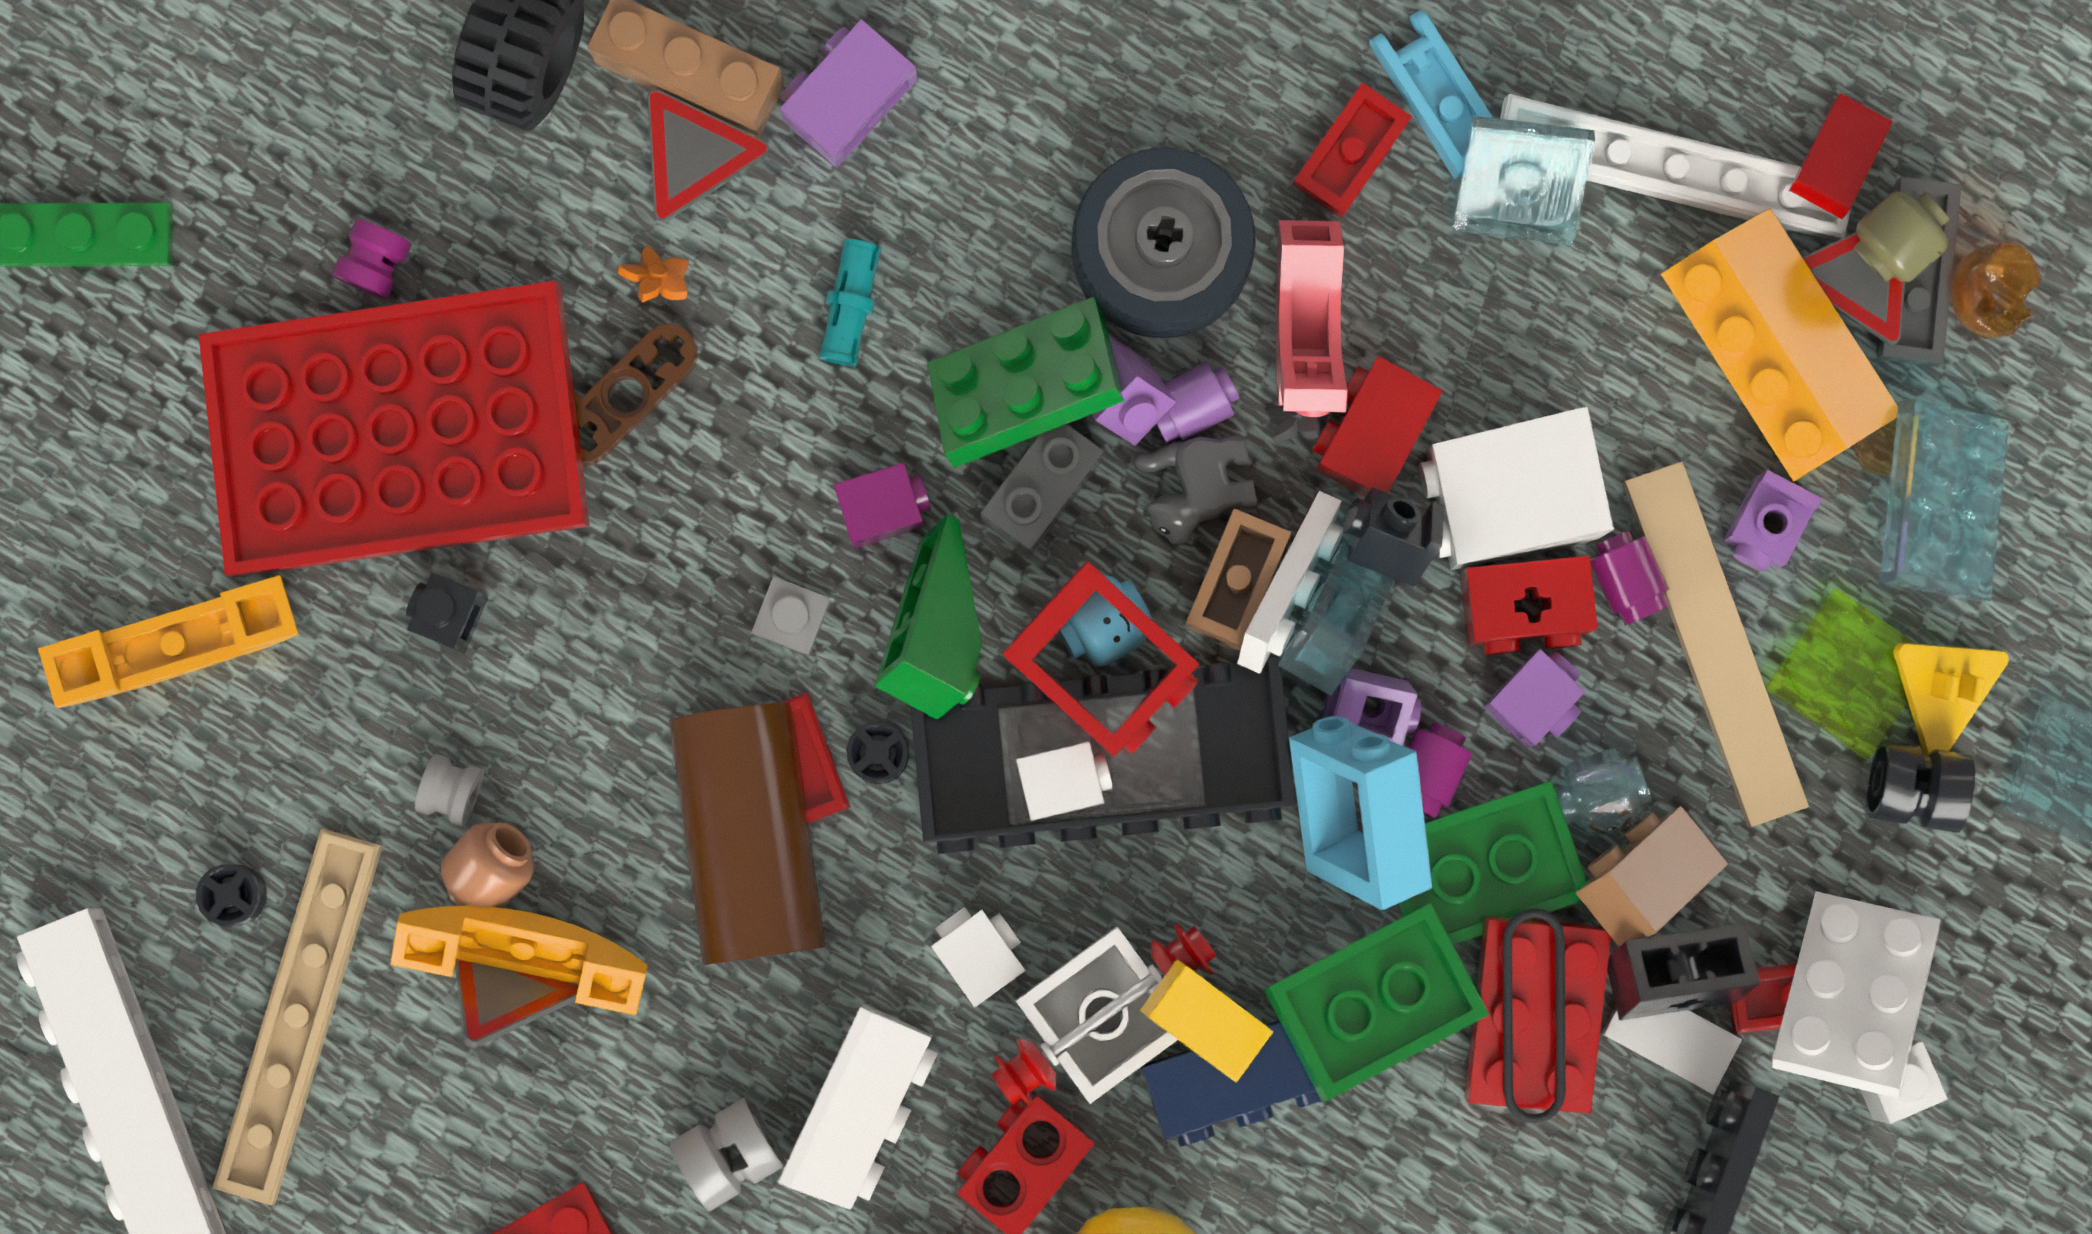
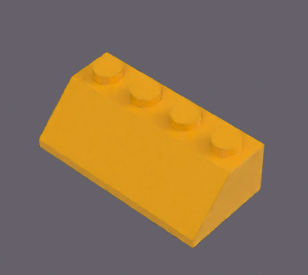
[1661,208,1903,482]

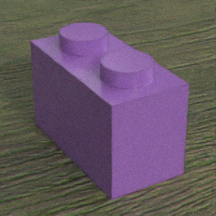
[779,19,917,168]

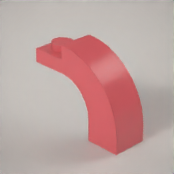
[1276,220,1347,417]

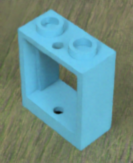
[1289,716,1432,910]

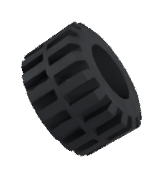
[452,0,584,131]

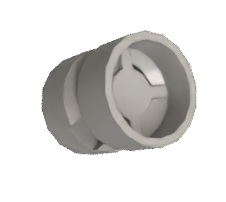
[669,1096,786,1212]

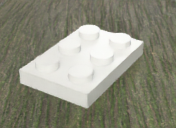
[1772,892,1940,1099]

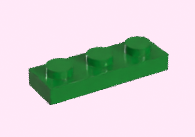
[0,203,173,267]

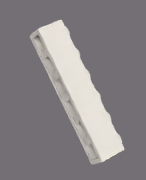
[17,908,226,1234]

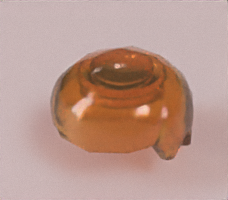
[1950,241,2042,339]

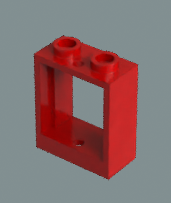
[1002,561,1200,757]

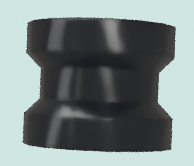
[846,721,909,785]
[196,864,267,926]

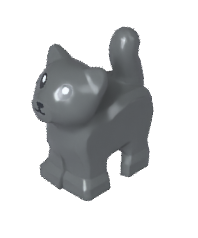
[1133,435,1257,544]

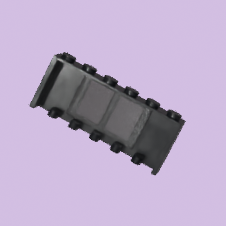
[910,657,1296,854]

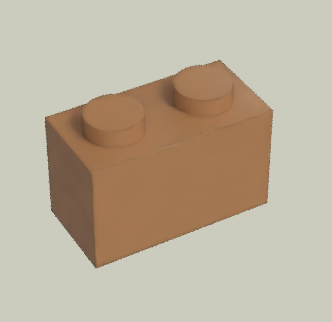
[1186,509,1291,651]
[1575,806,1728,947]

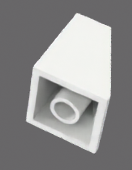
[1419,407,1613,570]

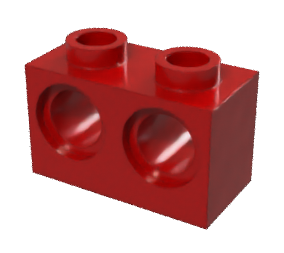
[956,1093,1095,1234]

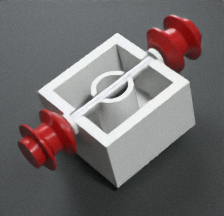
[991,923,1216,1108]

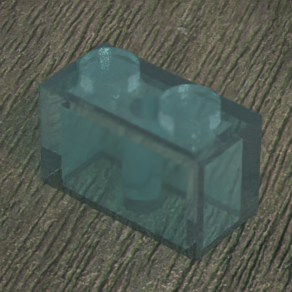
[1277,542,1394,695]

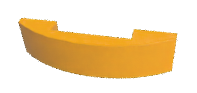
[38,575,299,708]
[390,906,648,1015]

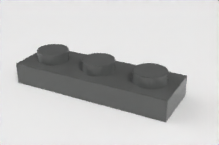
[1877,177,1962,367]

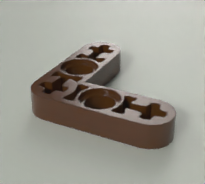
[574,324,698,467]

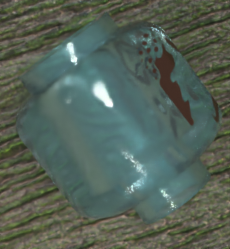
[1556,748,1653,837]

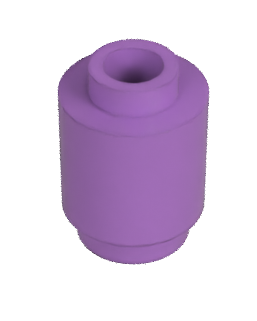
[1156,361,1240,444]

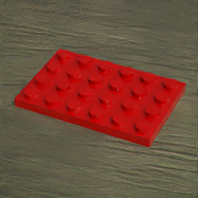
[198,281,590,577]

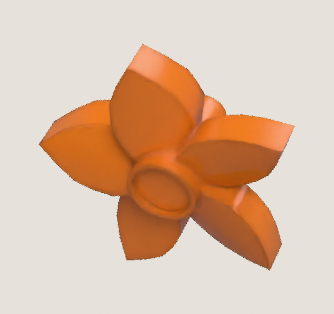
[617,245,689,302]

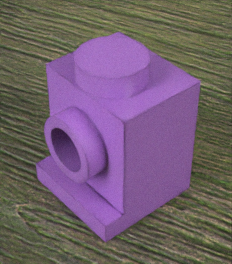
[1723,470,1822,572]
[1321,662,1421,746]

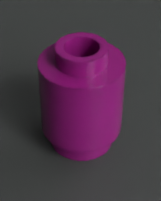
[1590,530,1670,626]
[1407,723,1472,819]

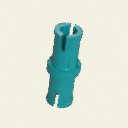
[818,239,882,367]

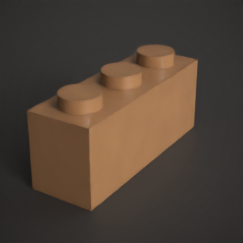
[587,0,785,138]

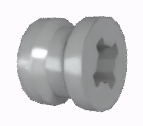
[415,754,484,827]

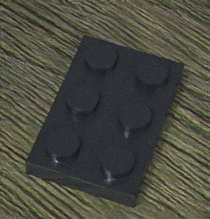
[1663,1081,1780,1234]

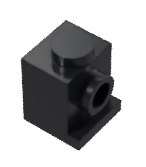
[1343,487,1444,587]
[406,573,488,654]

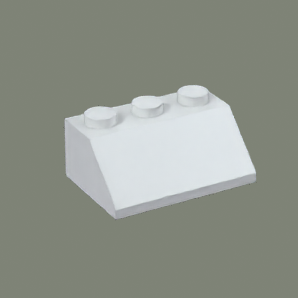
[778,1004,938,1210]

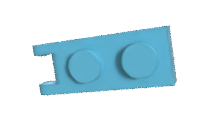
[1369,9,1498,179]

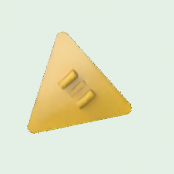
[1893,643,2009,756]

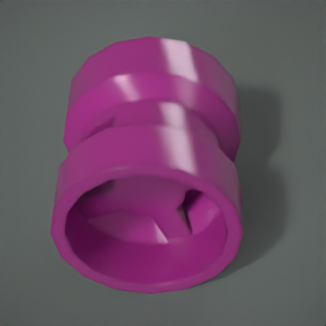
[331,219,412,300]

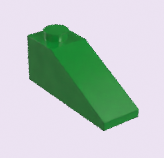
[874,514,982,720]

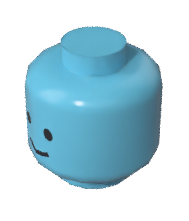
[1058,575,1152,667]

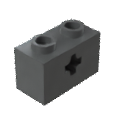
[981,424,1104,557]

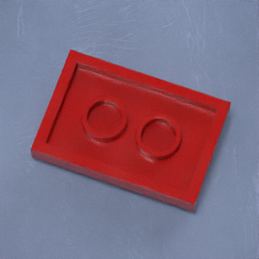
[1464,916,1611,1114]

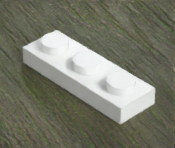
[1237,491,1343,674]

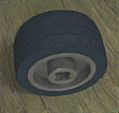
[1071,147,1256,338]

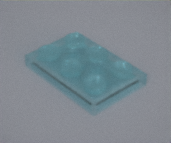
[1880,399,2009,601]

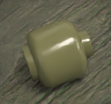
[1854,191,1950,283]

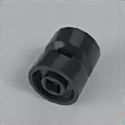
[1866,740,1976,833]

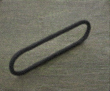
[1503,908,1566,1124]

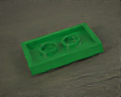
[927,297,1124,468]
[1397,781,1587,945]
[1264,903,1490,1102]

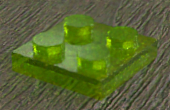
[1765,588,1916,759]

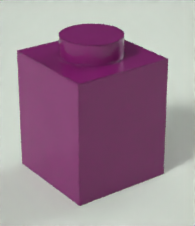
[833,463,931,549]

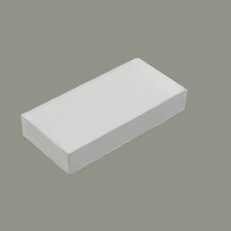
[1601,1006,1742,1094]

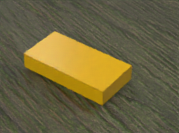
[1139,960,1273,1083]

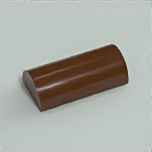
[669,703,826,965]

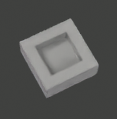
[751,576,831,656]

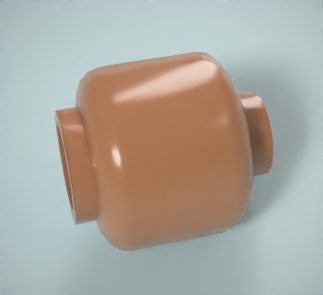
[441,822,534,908]

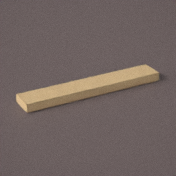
[1622,461,1809,828]
[212,828,383,1205]

